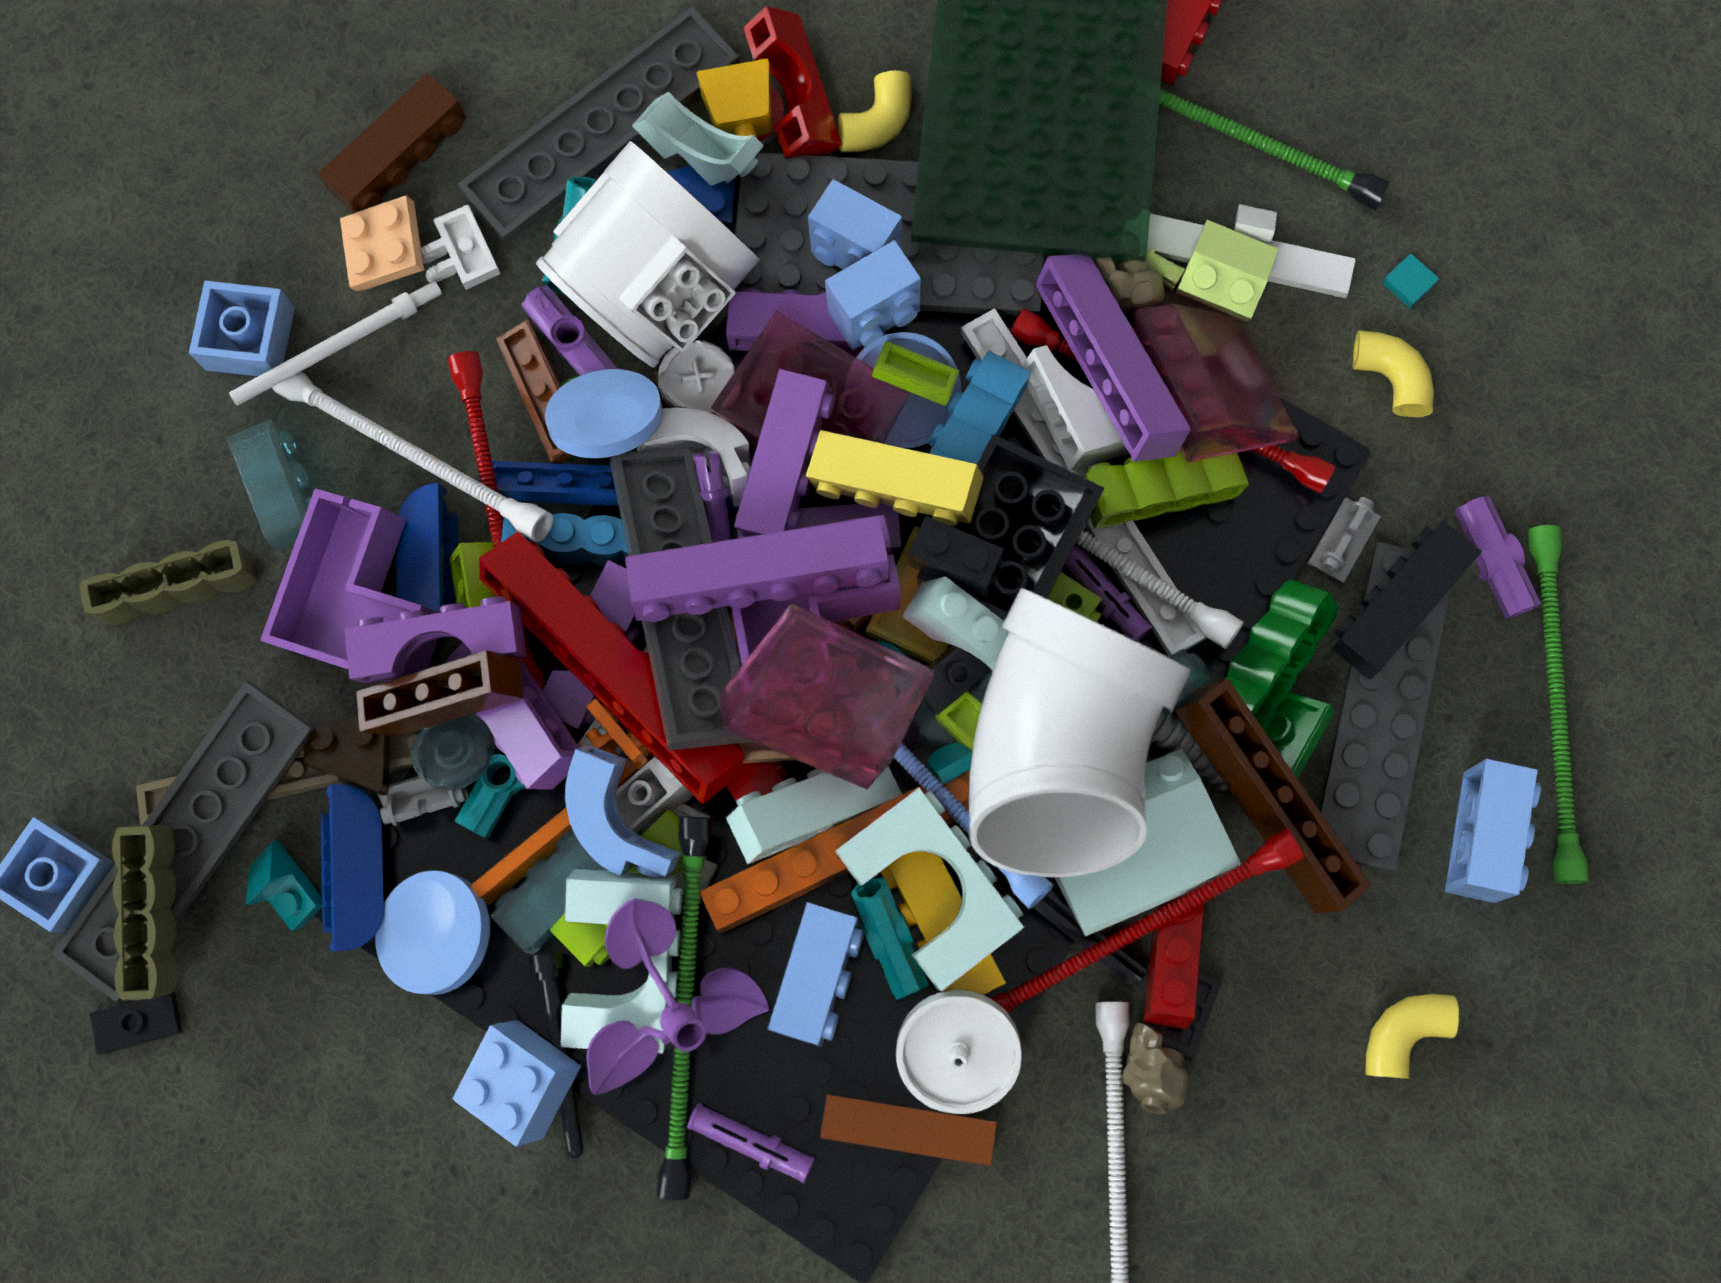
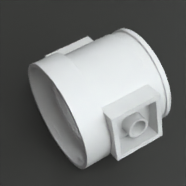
[536,141,760,368]

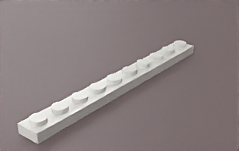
[961,308,1207,659]

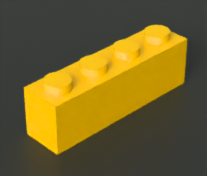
[880,851,1006,995]

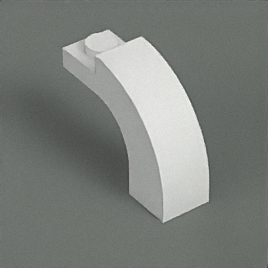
[636,408,751,507]

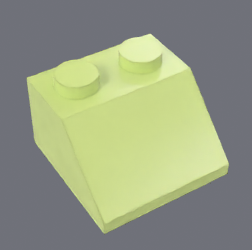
[1175,220,1279,322]

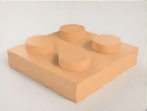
[340,195,424,291]

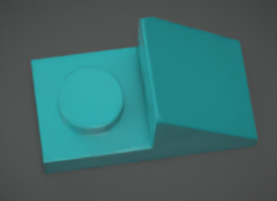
[246,840,322,931]

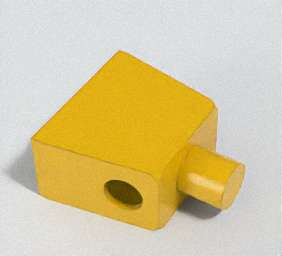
[696,58,772,138]

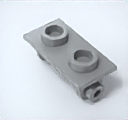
[1308,497,1381,583]
[378,775,469,826]

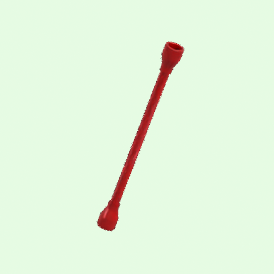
[1011,309,1336,494]
[448,351,546,691]
[989,828,1305,1013]

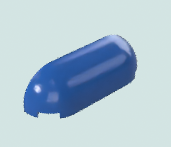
[396,482,459,639]
[321,784,384,952]

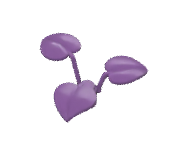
[587,898,769,1095]

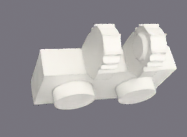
[421,205,501,289]

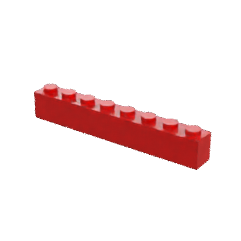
[479,531,745,804]

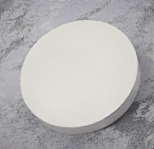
[896,990,1021,1114]

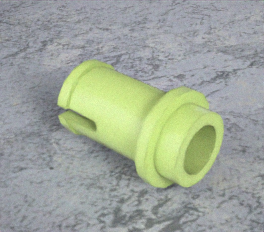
[1138,247,1185,291]

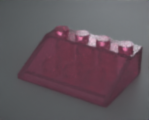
[1132,303,1299,462]
[711,310,911,502]
[719,604,934,789]

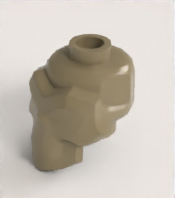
[1092,254,1165,318]
[1122,1023,1190,1115]

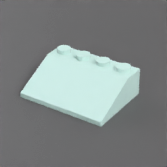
[1054,748,1241,936]

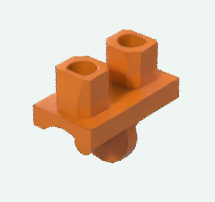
[586,698,650,770]

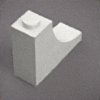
[1021,345,1129,471]

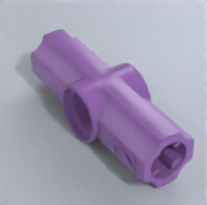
[521,285,618,376]
[1454,496,1541,619]

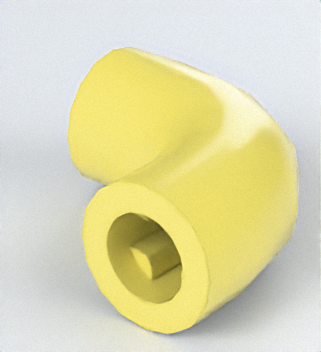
[838,70,912,152]
[1353,330,1434,418]
[1365,994,1459,1079]

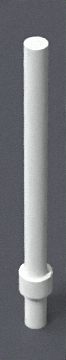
[229,281,442,406]

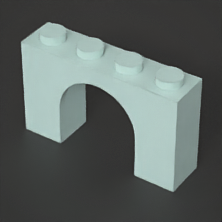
[835,788,1024,991]
[561,869,682,1054]

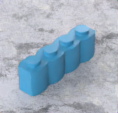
[928,351,1031,464]
[501,513,629,567]

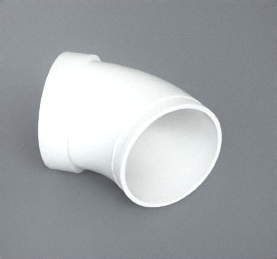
[969,588,1192,877]

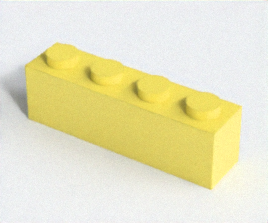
[806,430,984,526]

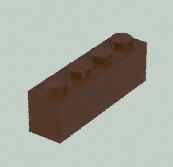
[318,72,466,214]
[356,650,524,737]

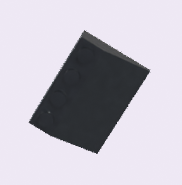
[917,434,1104,621]

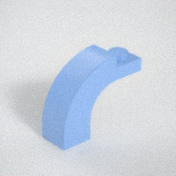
[565,744,682,878]

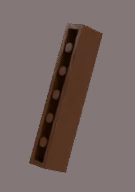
[1174,678,1371,914]

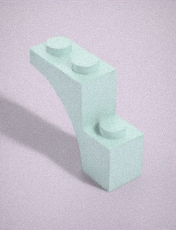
[632,92,764,186]

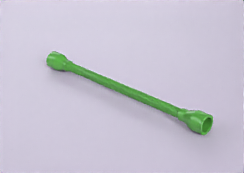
[1528,525,1589,884]

